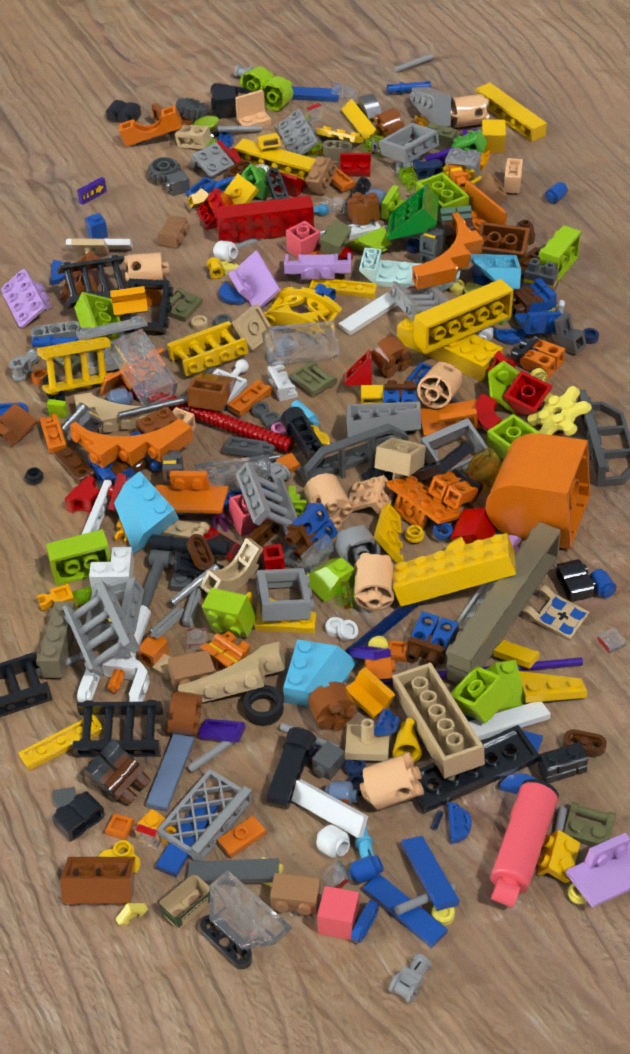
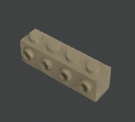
[36,601,76,678]

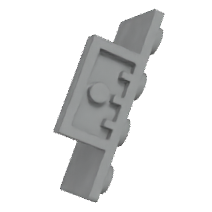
[276,108,322,155]

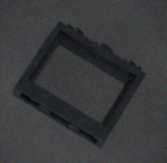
[124,278,174,334]

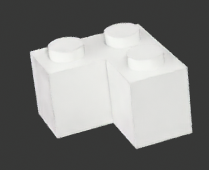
[89,547,134,591]

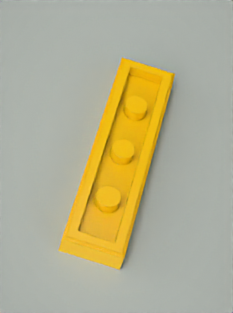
[341,99,379,143]
[309,279,377,298]
[18,715,104,771]

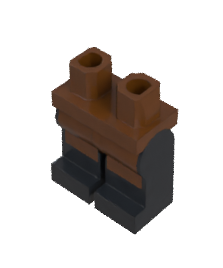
[84,738,151,805]

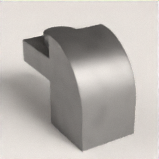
[357,93,381,119]
[552,312,587,354]

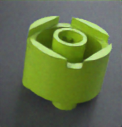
[240,66,274,94]
[260,76,293,111]

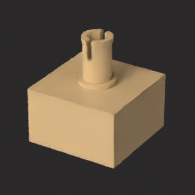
[374,437,426,480]

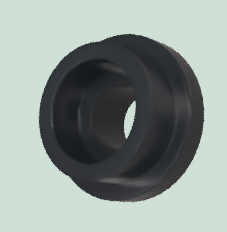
[25,467,44,484]

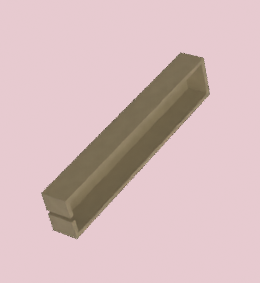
[445,522,561,684]

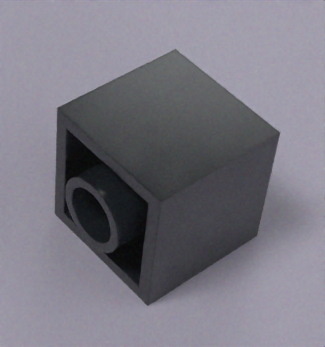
[211,86,237,119]

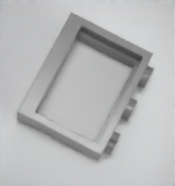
[379,123,439,164]
[420,418,491,474]
[256,568,314,621]
[85,577,144,643]

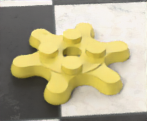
[528,386,592,436]

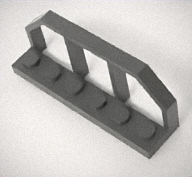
[577,390,630,487]
[297,424,408,485]

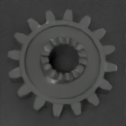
[176,97,208,121]
[147,157,181,184]

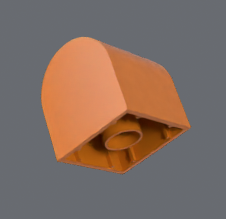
[486,433,590,549]

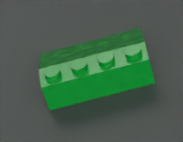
[386,184,439,240]

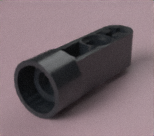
[280,407,325,467]
[266,727,317,809]

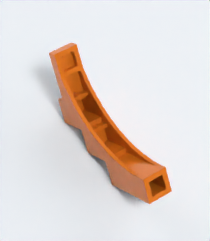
[412,212,484,290]
[70,418,193,468]

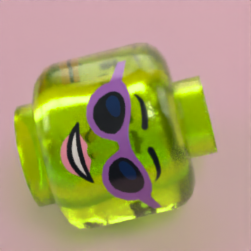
[364,134,385,156]

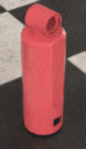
[490,779,559,908]

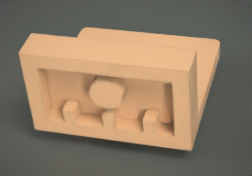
[235,90,271,127]
[348,475,395,517]

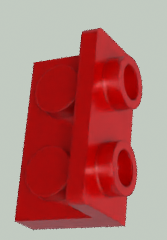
[340,153,371,177]

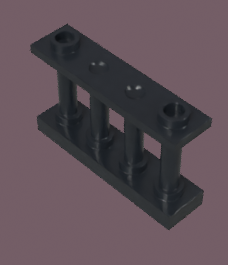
[57,255,128,309]
[0,652,53,717]
[73,700,163,758]

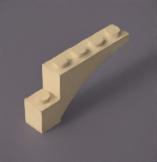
[74,392,169,434]
[178,641,285,702]

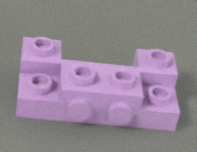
[284,253,351,281]

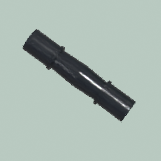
[150,534,229,557]

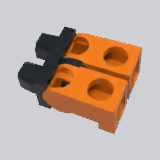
[511,336,565,380]
[428,469,484,510]

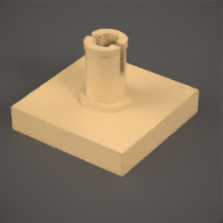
[71,239,109,255]
[232,304,274,352]
[345,719,390,761]

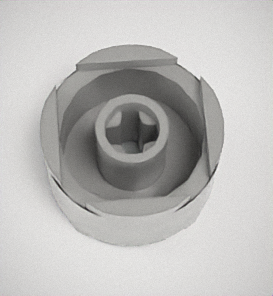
[335,525,380,569]

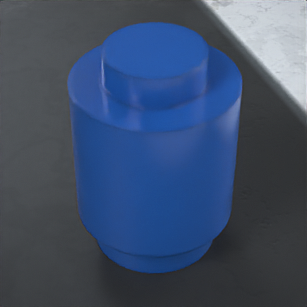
[545,182,568,204]
[590,569,617,598]
[348,855,384,884]

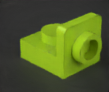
[288,486,307,516]

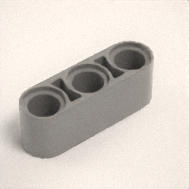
[31,321,81,348]

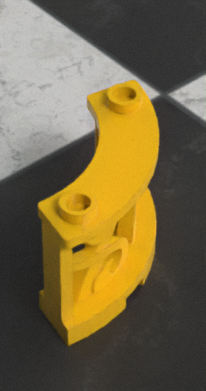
[264,287,342,340]

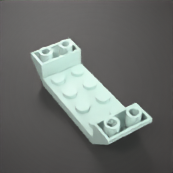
[359,248,461,292]

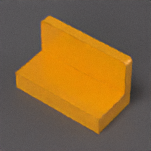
[110,286,148,316]
[346,667,395,718]

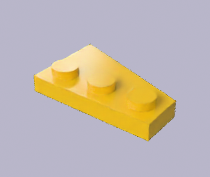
[316,126,364,143]
[373,502,404,564]
[254,598,317,633]
[519,671,587,703]

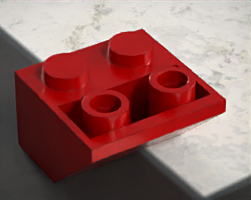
[196,188,234,230]

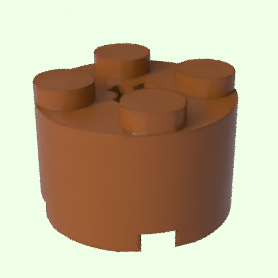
[373,108,405,139]
[347,192,380,225]
[371,335,411,378]
[308,682,358,731]
[167,691,203,736]

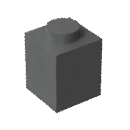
[165,170,190,196]
[312,741,345,781]

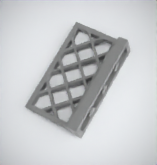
[157,769,252,861]

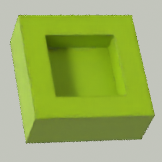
[47,399,68,419]

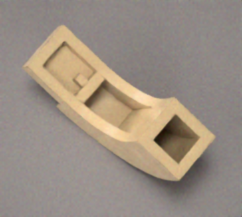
[200,538,263,593]

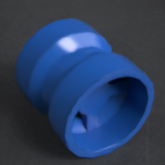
[314,283,336,301]

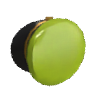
[193,116,219,138]

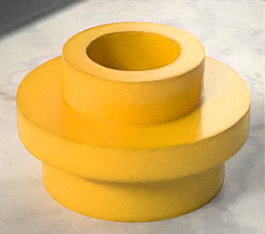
[405,525,424,543]

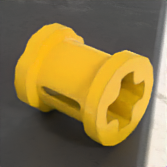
[206,257,224,279]

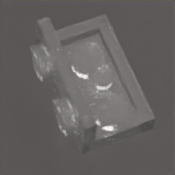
[293,534,336,572]

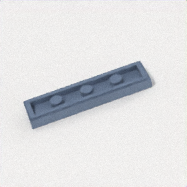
[146,734,194,812]

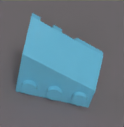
[470,254,521,290]
[114,472,179,554]
[283,639,358,707]

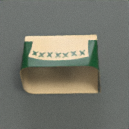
[159,875,212,930]

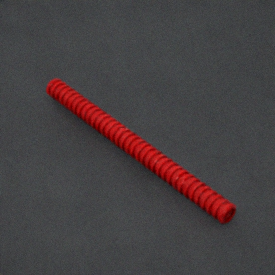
[120,381,294,453]

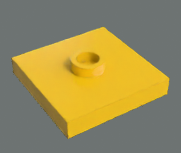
[224,173,259,205]

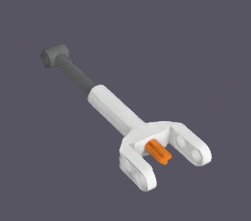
[77,549,173,702]

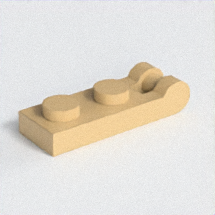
[159,520,210,538]

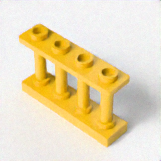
[167,321,248,376]
[37,336,111,395]

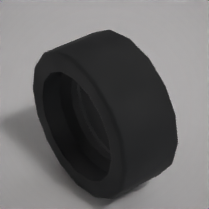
[243,685,284,726]

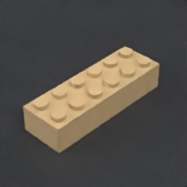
[392,663,485,779]

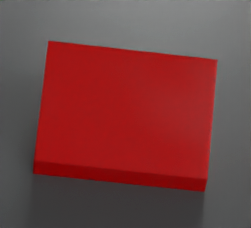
[270,172,307,197]
[344,349,372,386]
[503,370,553,415]
[450,507,497,544]

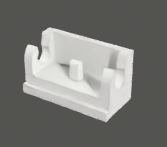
[267,364,298,402]

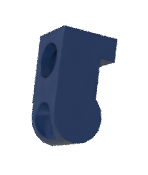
[412,159,442,180]

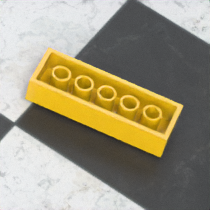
[413,279,514,354]
[397,313,503,382]
[393,533,516,607]

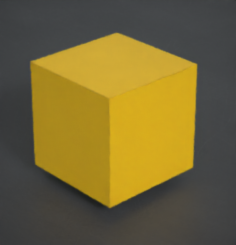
[482,120,506,153]

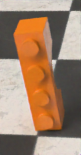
[119,105,182,146]

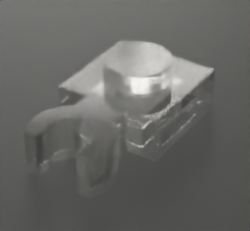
[331,83,358,101]
[319,196,347,214]

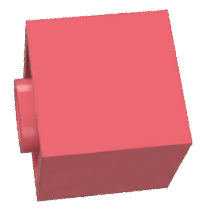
[286,221,321,258]
[228,494,267,537]
[317,886,359,940]

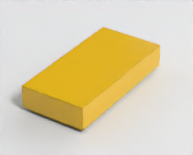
[493,640,540,669]

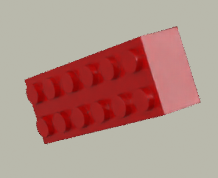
[215,195,314,243]

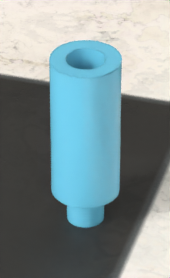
[290,400,319,426]

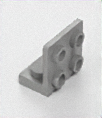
[190,142,234,178]
[445,148,481,173]

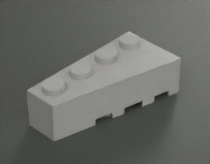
[410,87,451,126]
[347,402,421,437]

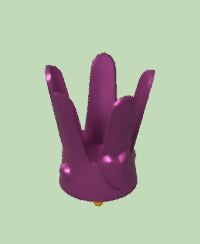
[209,509,232,532]

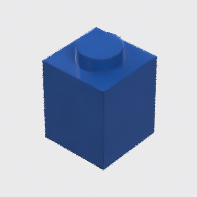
[85,213,108,239]

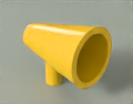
[393,718,422,763]

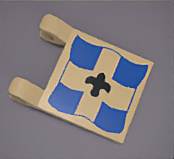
[523,585,589,641]

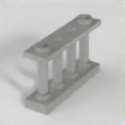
[390,281,450,321]
[75,316,151,375]
[236,461,298,534]
[63,580,140,677]

